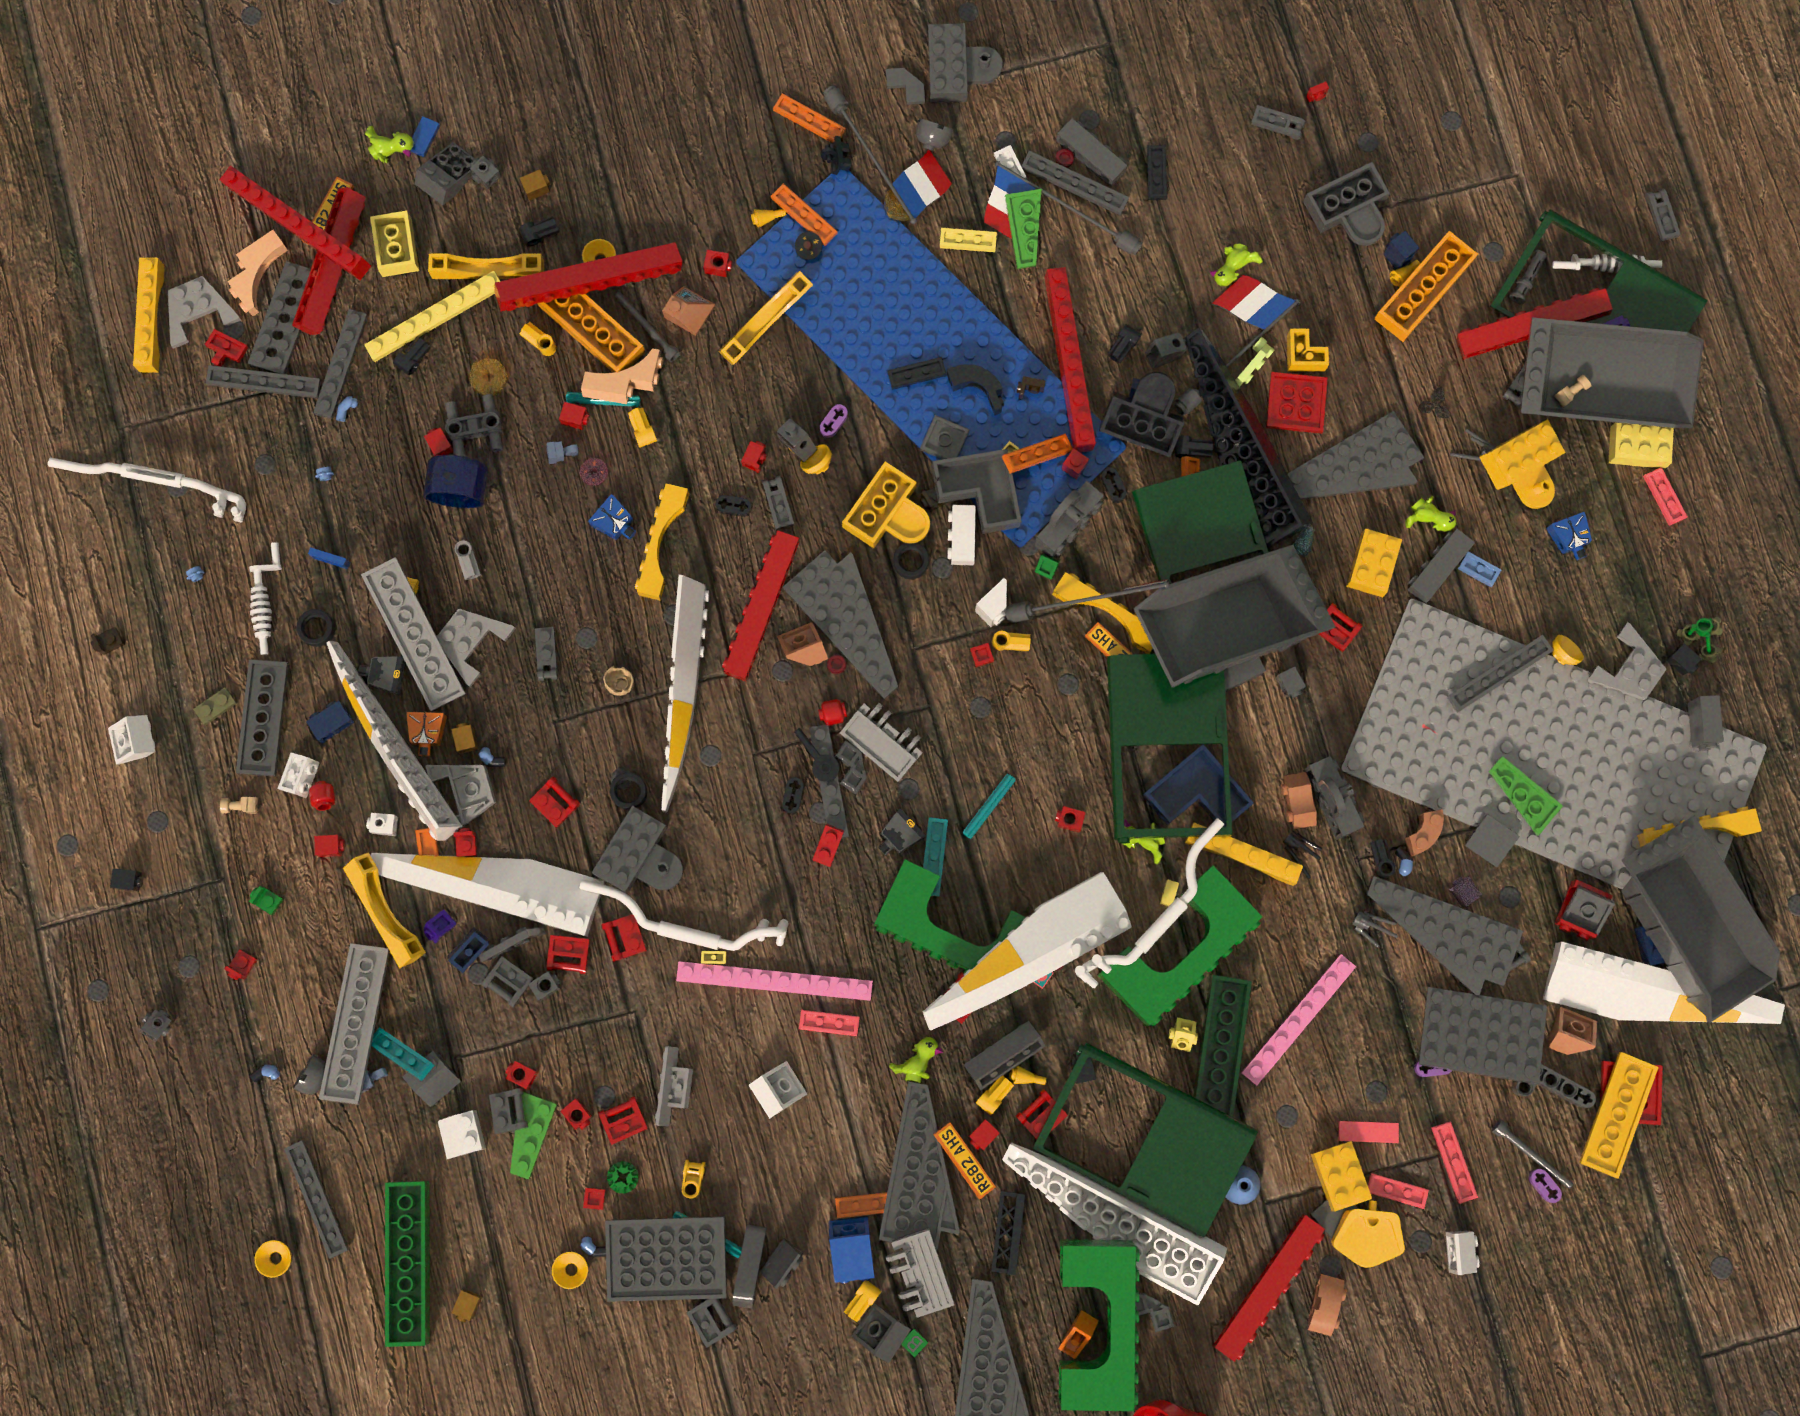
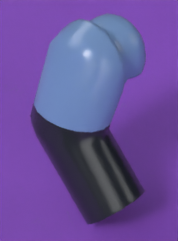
[479,747,506,767]
[1394,846,1413,876]
[249,1064,280,1083]
[580,1237,606,1257]

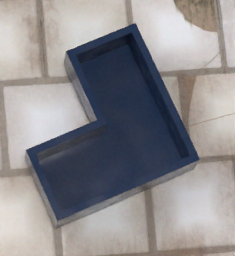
[1143,744,1254,827]

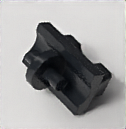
[820,136,852,175]

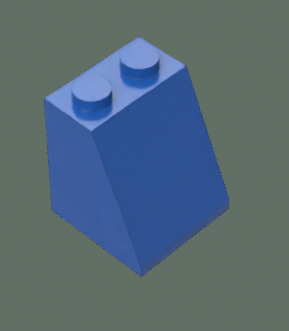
[829,1216,874,1283]

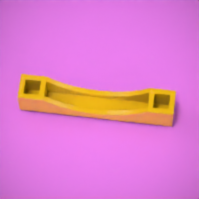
[428,254,544,279]
[133,258,165,373]
[718,271,813,365]
[635,484,689,601]
[1052,572,1153,654]
[1637,806,1762,848]
[1184,823,1303,886]
[343,852,426,968]

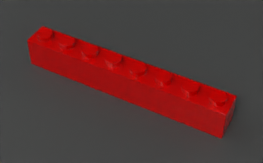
[292,187,366,335]
[1457,288,1613,360]
[722,530,800,682]
[1212,1214,1325,1362]

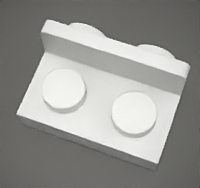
[278,753,319,798]

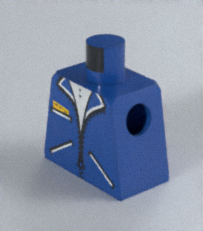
[588,494,636,540]
[1546,512,1592,560]

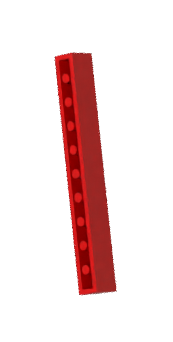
[219,165,371,281]
[494,242,682,312]
[1044,267,1096,452]

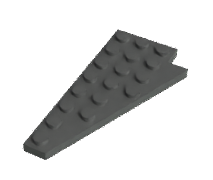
[1287,411,1424,500]
[782,550,898,700]
[1367,876,1523,996]
[879,1081,960,1250]
[955,1279,1029,1416]

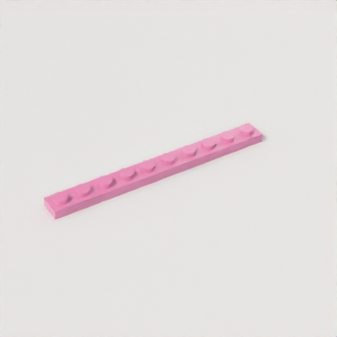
[676,962,873,1001]

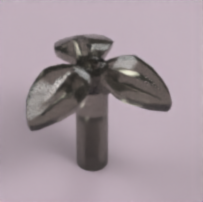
[1418,386,1450,418]

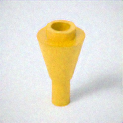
[751,209,786,228]
[1390,260,1420,287]
[1009,1065,1046,1085]

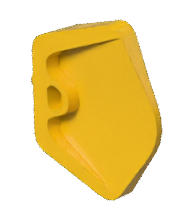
[1331,1201,1405,1268]

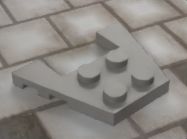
[168,276,241,349]
[437,609,516,688]
[1587,622,1666,700]
[425,765,496,837]

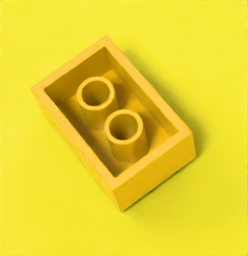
[1346,528,1402,598]
[1310,1141,1372,1212]

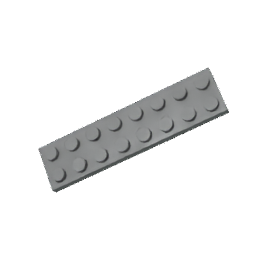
[361,557,466,711]
[319,943,390,1105]

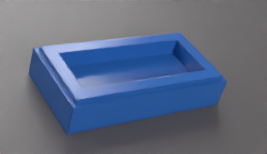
[411,116,440,158]
[308,547,350,569]

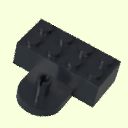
[1099,372,1185,457]

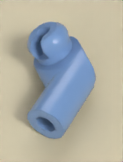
[336,396,358,422]

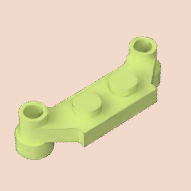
[1235,337,1274,387]

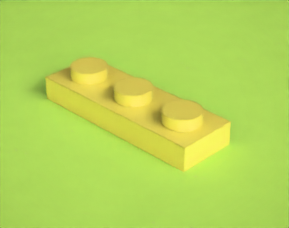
[940,228,997,252]

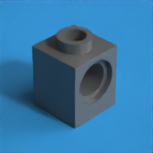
[1275,667,1306,698]
[528,971,561,1001]

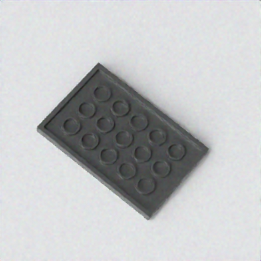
[1418,987,1547,1084]
[605,1216,727,1302]

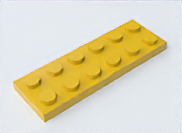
[1579,1052,1658,1179]

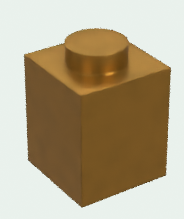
[520,170,551,201]
[451,723,479,754]
[451,1289,483,1322]

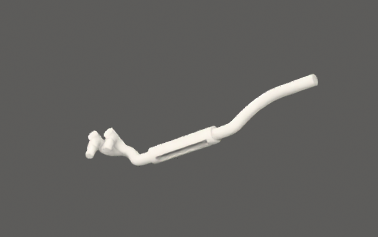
[48,458,246,522]
[1075,818,1224,988]
[580,880,789,951]

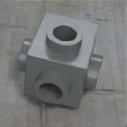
[470,156,501,189]
[139,1010,172,1042]

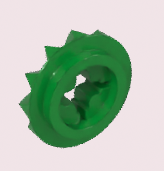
[607,1161,639,1194]

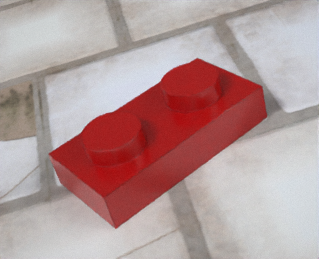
[813,824,844,867]

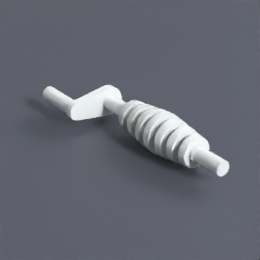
[1552,254,1662,273]
[249,543,282,655]

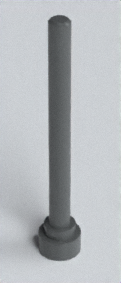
[615,292,681,362]
[1491,1119,1573,1189]

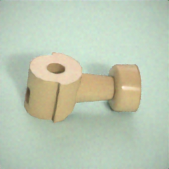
[1554,374,1592,407]
[220,797,258,814]

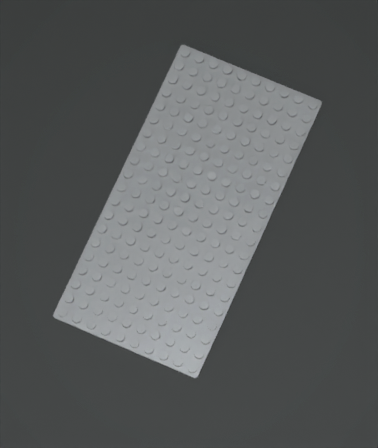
[1341,599,1767,889]

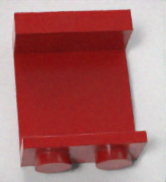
[1554,880,1613,941]

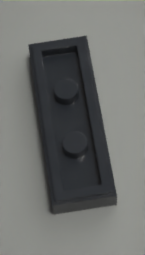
[1147,145,1167,200]
[887,357,946,390]

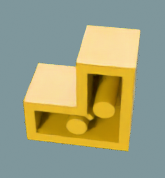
[1287,329,1329,372]

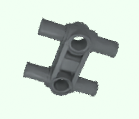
[445,394,503,459]

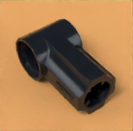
[519,216,559,247]
[1108,324,1142,364]
[393,336,431,376]
[1175,435,1213,458]
[1369,839,1396,879]

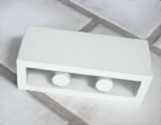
[948,505,975,565]

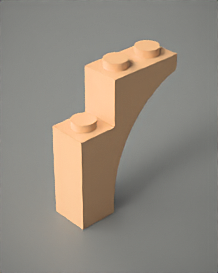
[228,230,288,316]
[581,349,663,404]

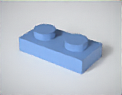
[1458,551,1501,587]

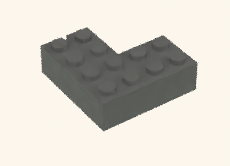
[931,449,1022,534]

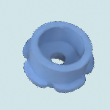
[315,467,334,481]
[186,566,205,582]

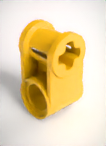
[682,1159,706,1199]

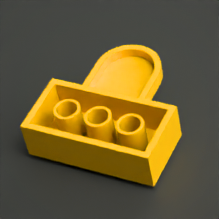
[1479,419,1566,509]
[842,461,930,548]

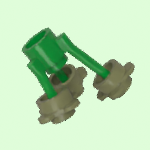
[1677,617,1723,663]

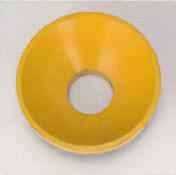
[582,239,616,263]
[800,444,832,474]
[1552,635,1584,665]
[255,1240,292,1278]
[552,1252,588,1289]

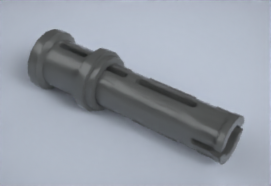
[1509,250,1547,304]

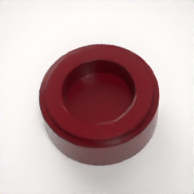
[1055,148,1074,168]
[827,655,846,675]

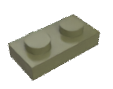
[193,687,238,726]

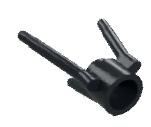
[1283,831,1322,879]

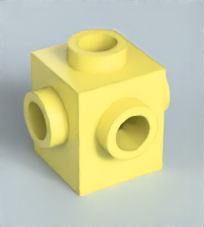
[1168,1017,1198,1052]

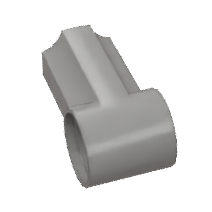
[454,540,481,580]

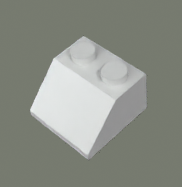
[975,578,1007,627]
[108,715,155,764]
[749,1061,807,1119]
[438,1110,486,1159]
[1445,1231,1479,1275]

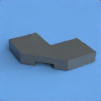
[886,68,925,105]
[834,741,867,794]
[1135,1293,1175,1332]

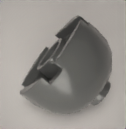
[916,118,954,151]
[293,1054,326,1095]

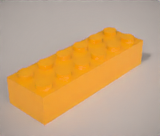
[1375,231,1478,342]
[537,294,645,373]

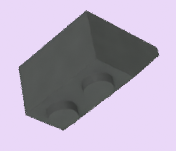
[402,1051,462,1107]
[852,1303,911,1363]

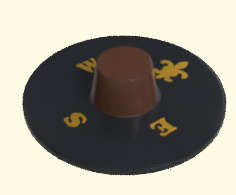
[795,232,822,260]

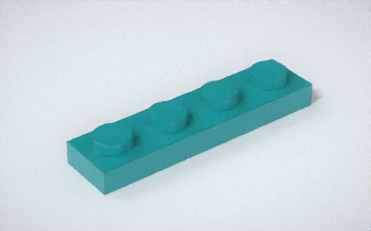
[923,817,948,897]
[371,1027,435,1081]

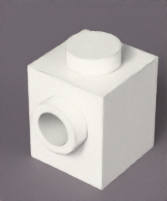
[367,813,398,836]

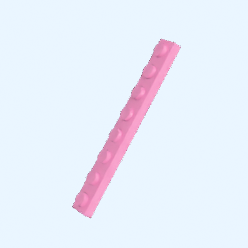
[1241,954,1356,1086]

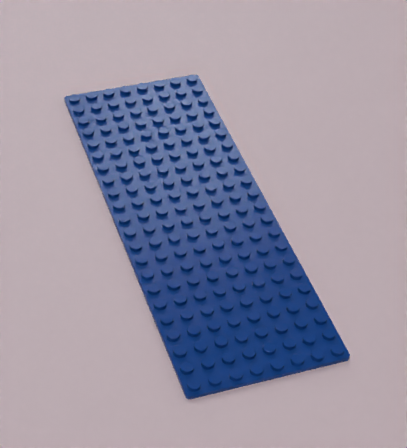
[736,170,1126,548]

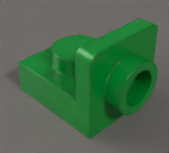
[249,885,284,916]

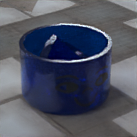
[423,455,488,508]

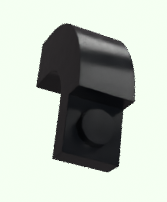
[947,364,1004,416]

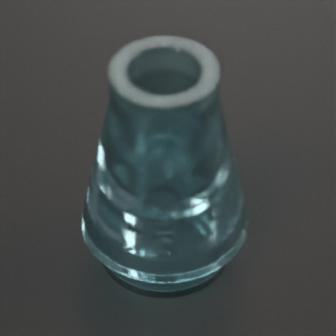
[1294,526,1315,556]

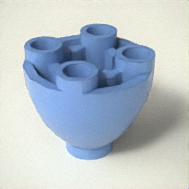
[1226,1165,1261,1205]

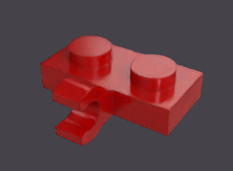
[205,329,248,367]

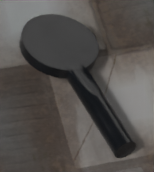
[794,728,839,782]

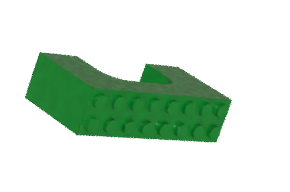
[873,859,1026,993]
[1097,866,1263,1026]
[1059,1239,1140,1411]

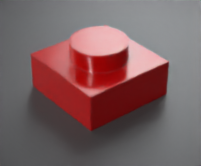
[1306,82,1329,102]
[970,643,994,667]
[583,1188,606,1210]

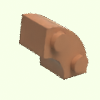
[1281,772,1317,829]
[1405,809,1444,857]
[1308,1274,1347,1336]

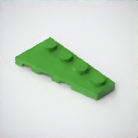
[1004,189,1042,269]
[1488,756,1563,836]
[510,1092,558,1180]

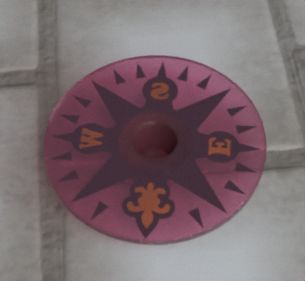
[580,458,608,486]

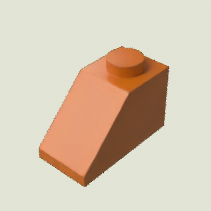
[1058,1310,1099,1359]

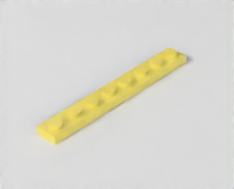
[364,271,500,362]

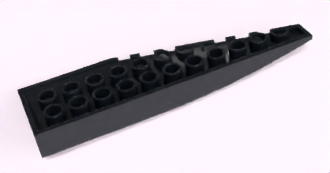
[1185,327,1313,553]

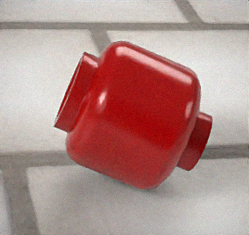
[818,699,847,726]
[309,781,336,811]

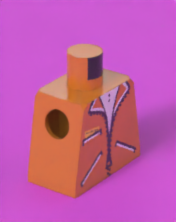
[406,712,447,757]

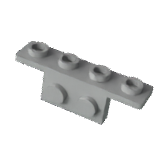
[655,1046,693,1126]

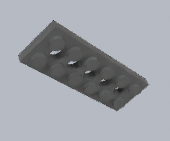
[248,261,311,374]
[236,659,289,777]

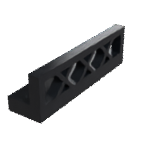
[991,1191,1025,1276]

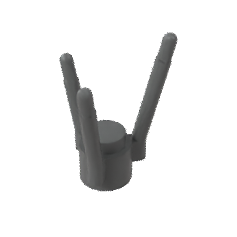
[1450,428,1496,461]
[1352,911,1398,948]

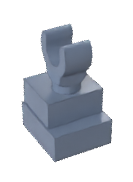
[546,441,578,464]
[362,1068,388,1093]

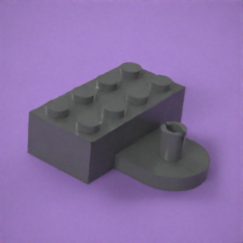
[928,23,1002,103]
[1303,162,1390,246]
[1035,481,1104,558]
[1303,756,1365,840]
[592,806,683,894]

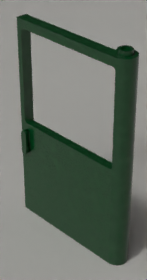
[1490,209,1708,332]
[1132,461,1268,584]
[1107,654,1232,844]
[1033,1042,1258,1237]

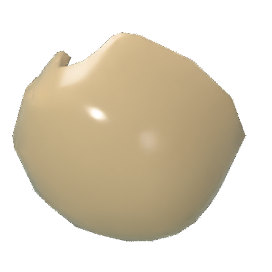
[603,666,634,696]

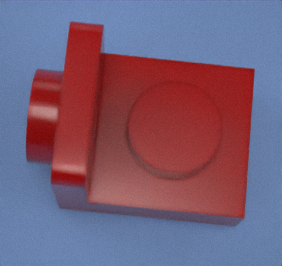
[454,828,477,857]
[224,949,258,981]

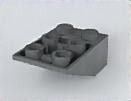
[414,142,475,205]
[760,1238,803,1289]

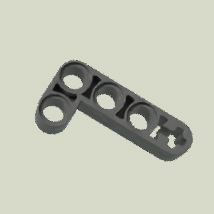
[1511,1064,1596,1108]
[733,1224,767,1309]

